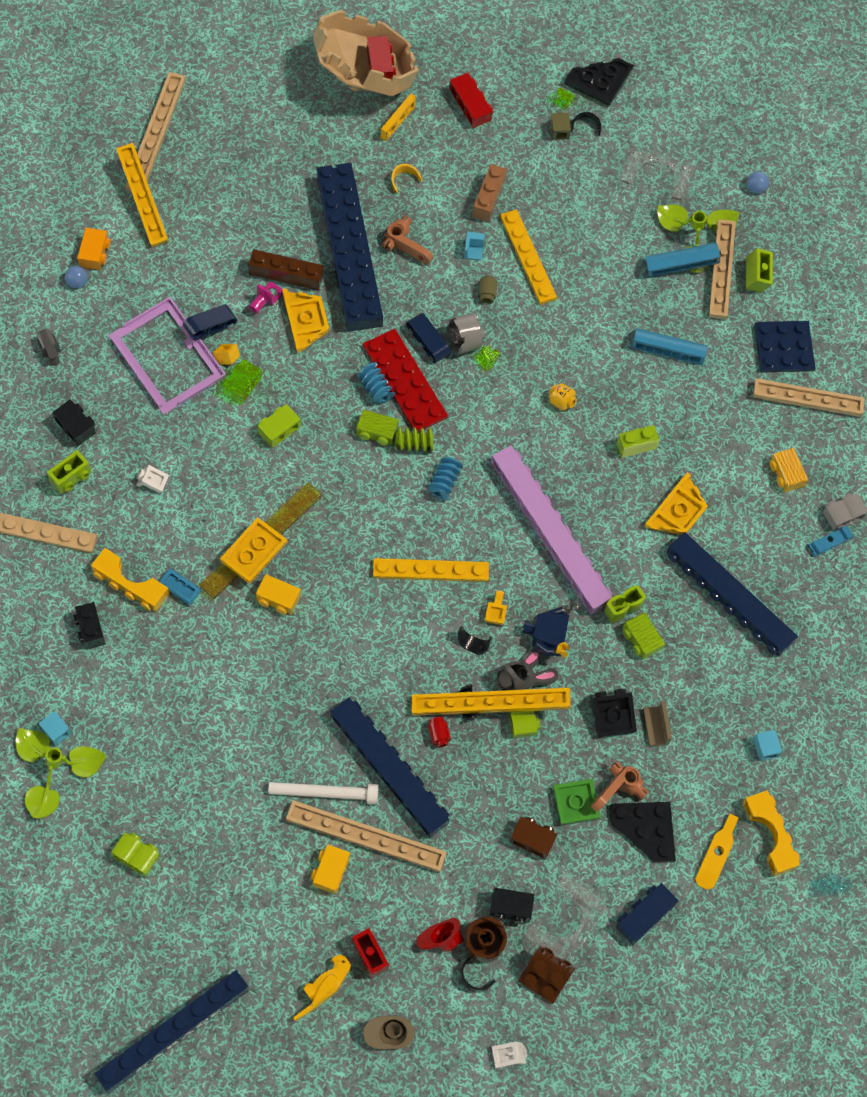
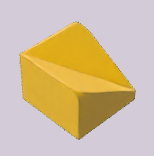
[213,344,240,365]

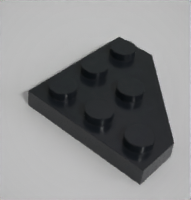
[564,58,634,106]
[610,802,676,863]

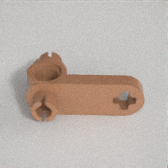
[382,215,433,265]
[590,761,649,812]

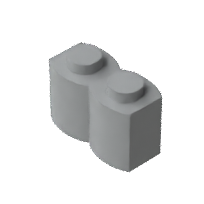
[823,493,867,531]

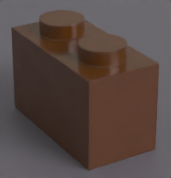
[509,817,557,860]

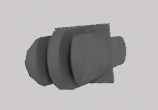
[37,329,61,366]

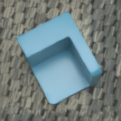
[464,232,485,260]
[38,712,72,746]
[753,730,782,761]

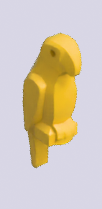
[293,955,351,1021]

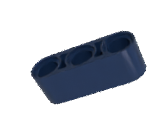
[183,304,237,340]
[406,313,451,363]

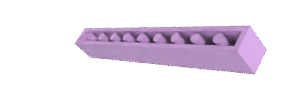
[491,446,612,615]

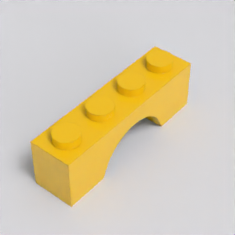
[91,548,169,612]
[742,790,800,877]

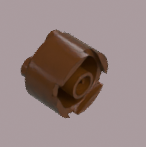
[464,917,507,963]

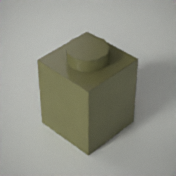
[550,112,571,140]

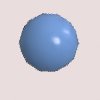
[747,171,769,194]
[65,266,88,289]

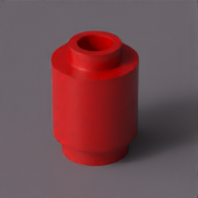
[428,717,451,748]

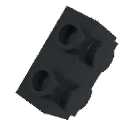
[590,689,637,737]

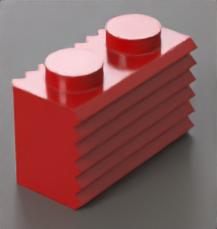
[352,928,389,978]

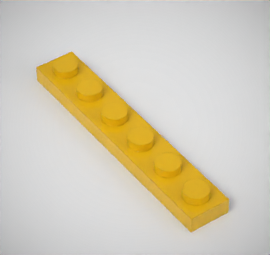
[116,143,169,247]
[500,209,557,305]
[373,558,489,582]

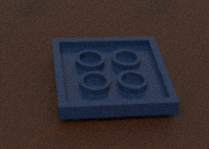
[754,321,816,373]

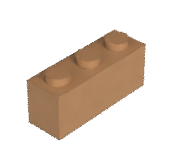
[472,164,507,222]

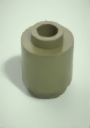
[478,276,498,304]

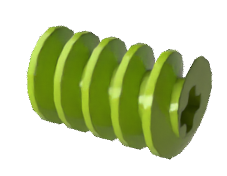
[395,427,434,452]

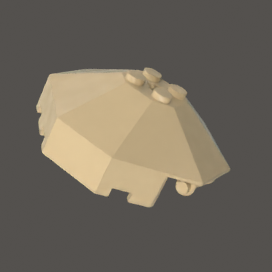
[312,10,419,96]

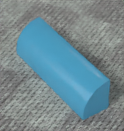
[645,242,720,277]
[631,328,707,365]

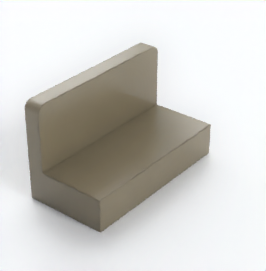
[643,701,672,747]

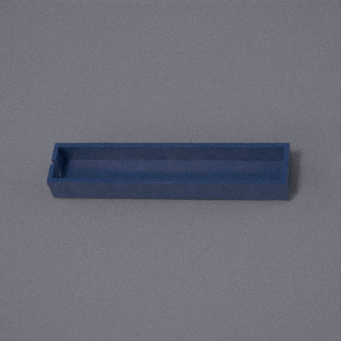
[316,163,383,332]

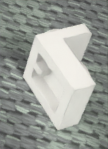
[136,465,169,493]
[492,1042,527,1068]

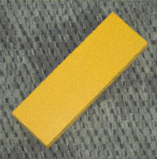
[381,93,416,141]

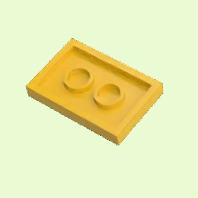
[220,517,287,584]

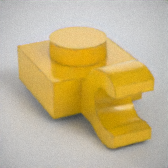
[485,590,507,626]

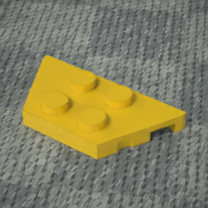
[282,288,329,353]
[644,472,708,535]

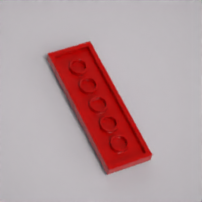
[363,329,448,433]

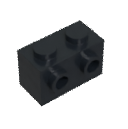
[52,399,96,446]
[73,602,106,650]
[489,887,535,924]

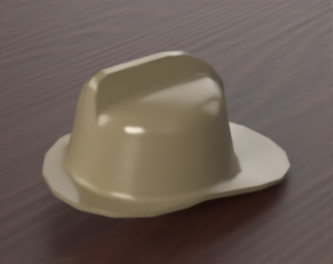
[363,1015,415,1049]

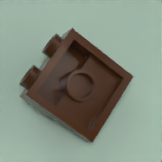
[518,945,575,1004]

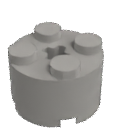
[447,313,485,354]

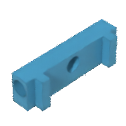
[808,526,854,557]

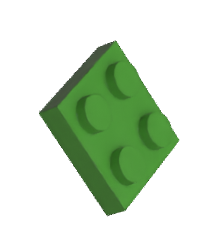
[553,779,601,826]

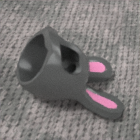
[497,649,559,691]

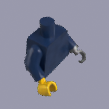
[522,601,579,658]

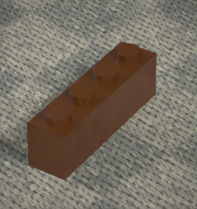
[248,249,324,291]

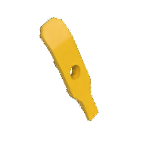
[695,814,739,890]

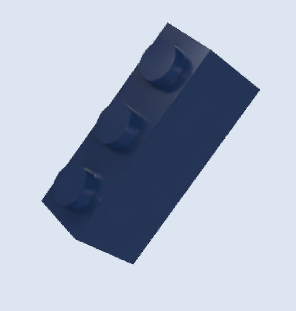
[616,883,679,945]

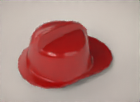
[416,918,464,952]

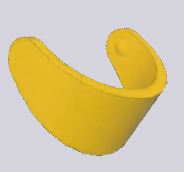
[391,164,422,194]

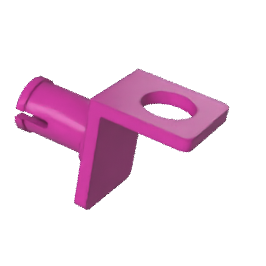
[249,282,282,314]

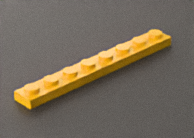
[412,688,571,716]

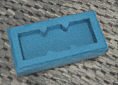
[159,568,202,606]

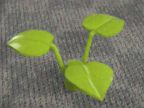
[657,204,739,273]
[16,728,106,819]

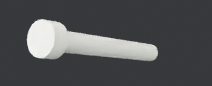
[268,782,379,805]

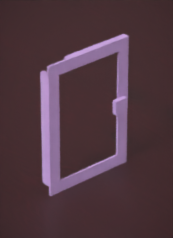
[108,297,227,414]

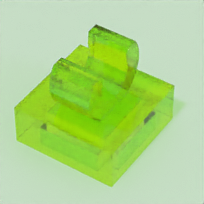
[555,87,577,109]
[476,345,501,371]

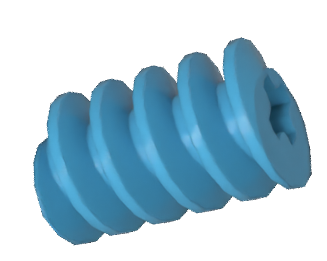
[358,362,395,405]
[428,457,463,500]

